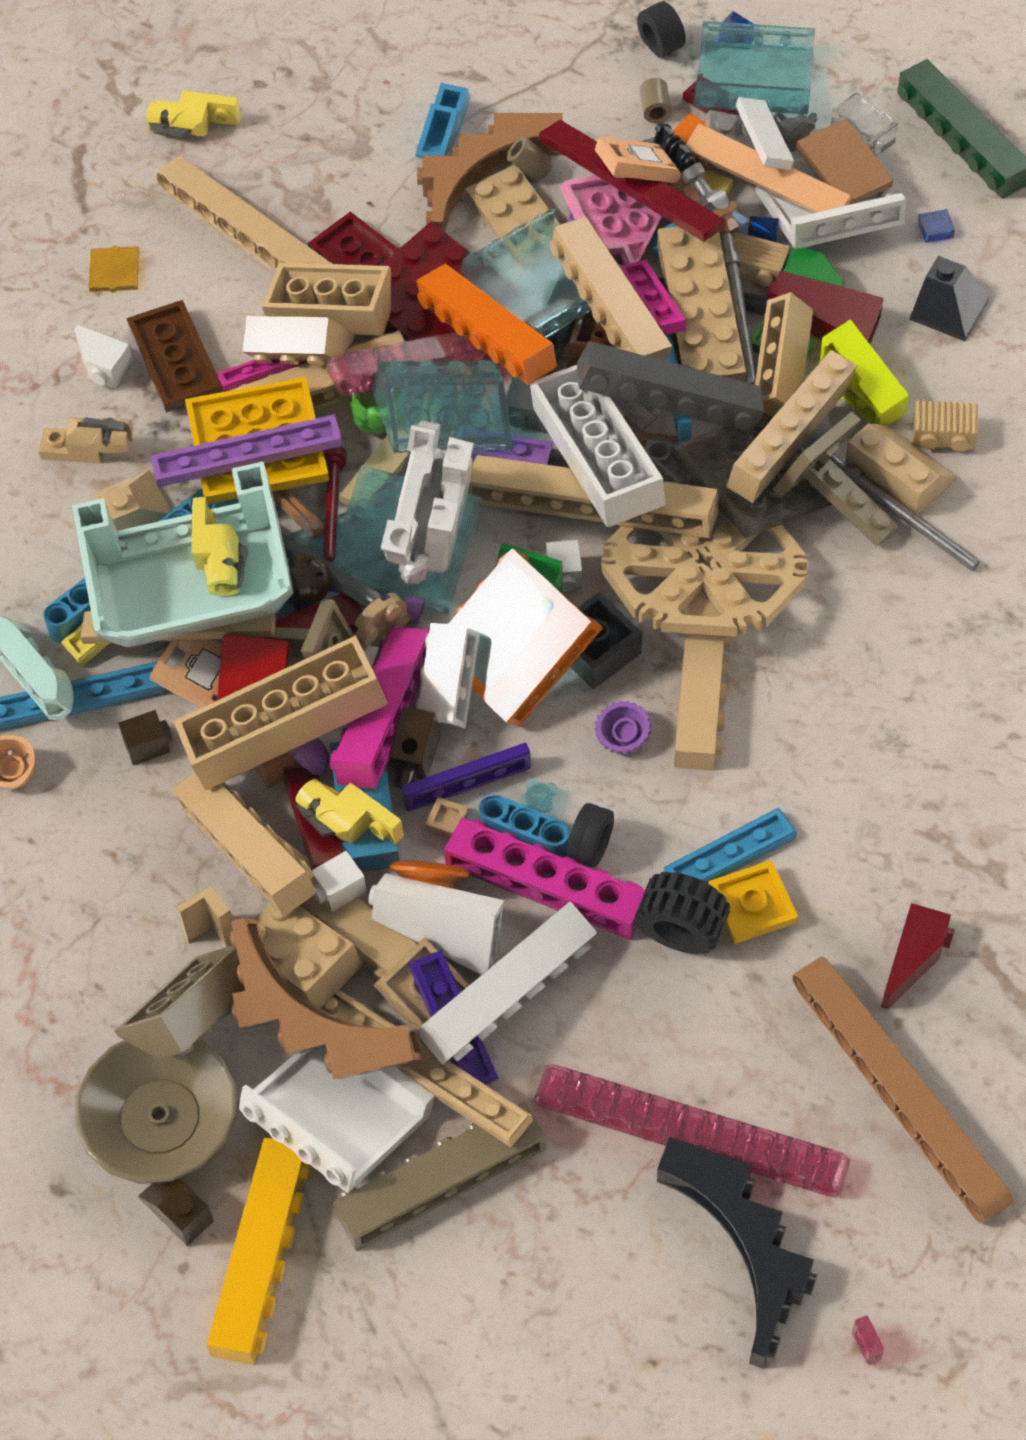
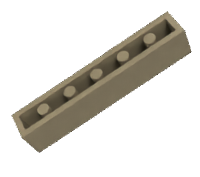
[333,1101,546,1251]

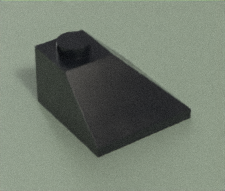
[910,256,989,341]

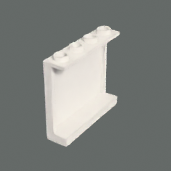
[756,157,906,249]
[239,1047,435,1193]

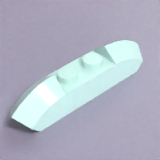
[0,615,74,721]

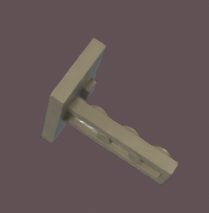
[772,411,898,547]
[262,599,354,659]

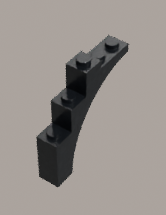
[657,1137,818,1369]

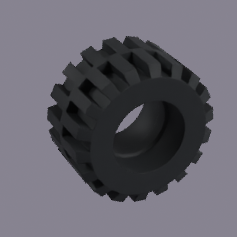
[635,872,730,954]

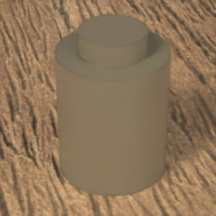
[640,78,672,123]
[507,136,552,180]

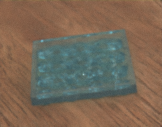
[331,465,482,614]

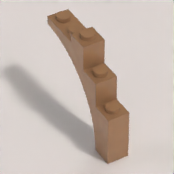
[417,113,563,232]
[230,918,424,1079]

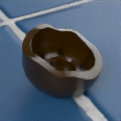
[287,554,332,605]

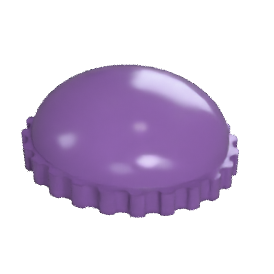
[594,701,652,754]
[288,738,329,776]

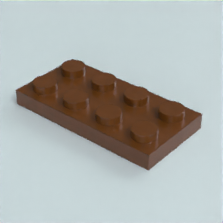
[126,300,223,413]

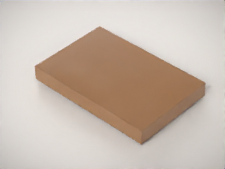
[796,119,894,205]

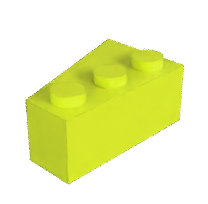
[820,319,909,426]

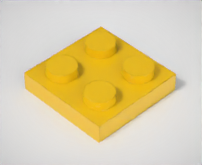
[708,860,798,945]

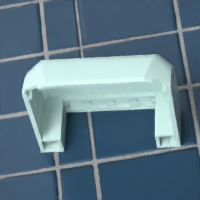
[72,462,294,648]

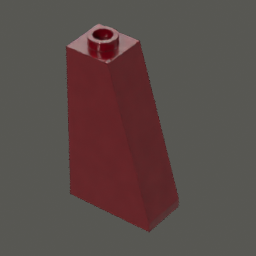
[767,270,884,345]

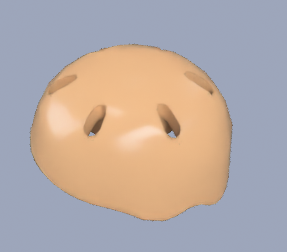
[0,735,36,790]

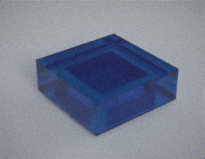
[918,209,955,242]

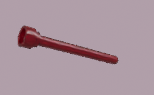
[323,446,347,562]

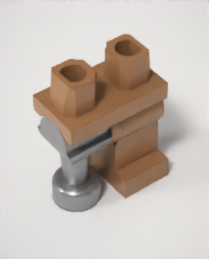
[669,162,740,245]

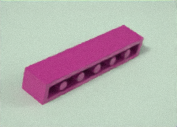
[330,626,430,789]

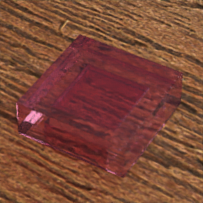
[852,1315,885,1365]

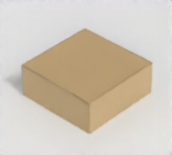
[425,797,469,839]

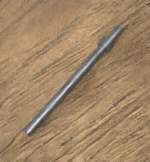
[722,234,757,385]
[830,454,980,571]

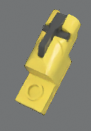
[146,90,241,138]
[192,497,248,596]
[295,779,404,845]

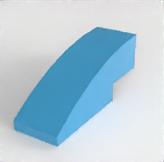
[415,83,471,159]

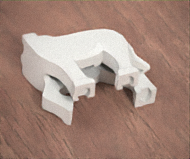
[381,421,474,585]

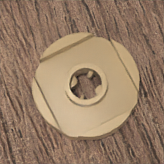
[353,592,411,651]

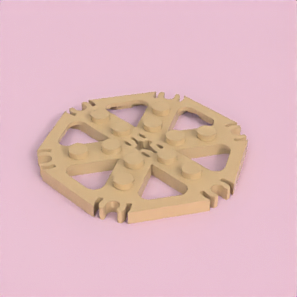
[601,498,808,637]

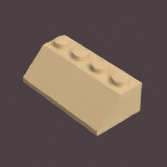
[262,262,391,336]

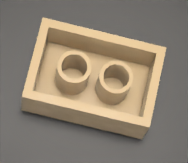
[254,904,362,1009]

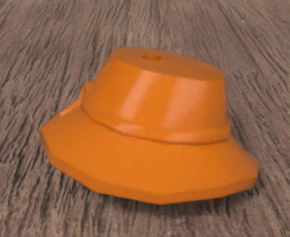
[390,860,469,888]

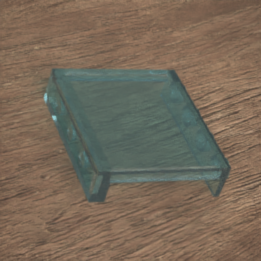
[694,21,815,115]
[461,207,592,338]

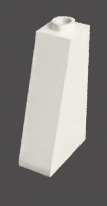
[368,873,504,975]

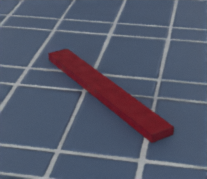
[539,119,725,242]

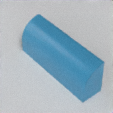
[329,741,400,871]

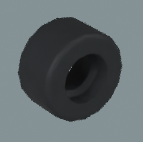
[637,1,686,58]

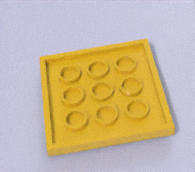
[185,377,329,504]

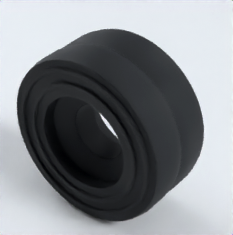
[567,803,614,868]

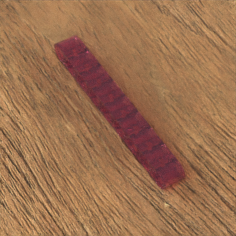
[534,1064,850,1197]

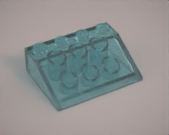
[372,360,513,453]

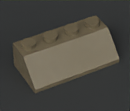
[115,946,245,1060]

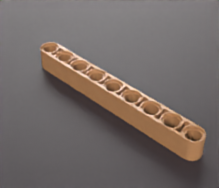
[792,957,1013,1224]

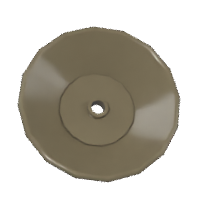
[75,1039,237,1184]

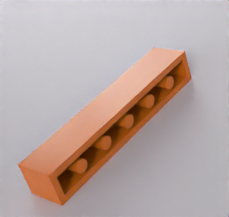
[417,263,557,385]

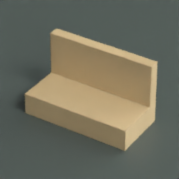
[177,885,233,947]

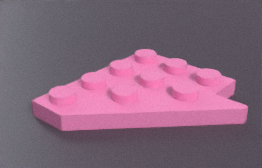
[560,175,671,264]

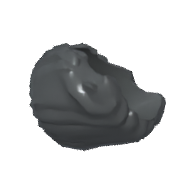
[773,113,818,152]

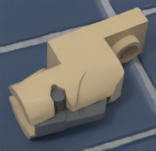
[39,417,133,463]

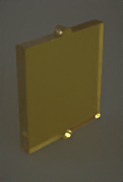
[89,245,139,293]

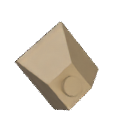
[93,470,171,531]

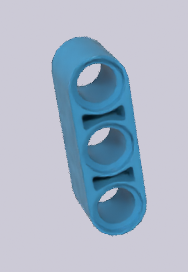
[478,794,570,857]

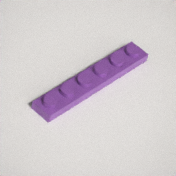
[150,414,343,487]

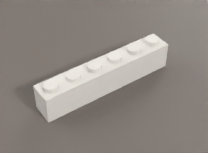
[418,901,597,1065]

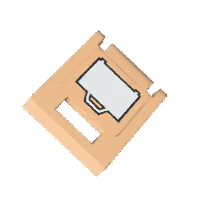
[595,136,681,183]
[149,639,222,708]

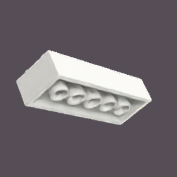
[530,365,666,528]

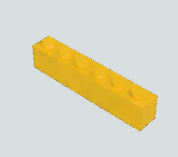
[206,1137,313,1365]

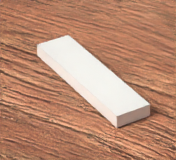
[736,97,794,170]

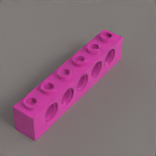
[444,817,645,940]

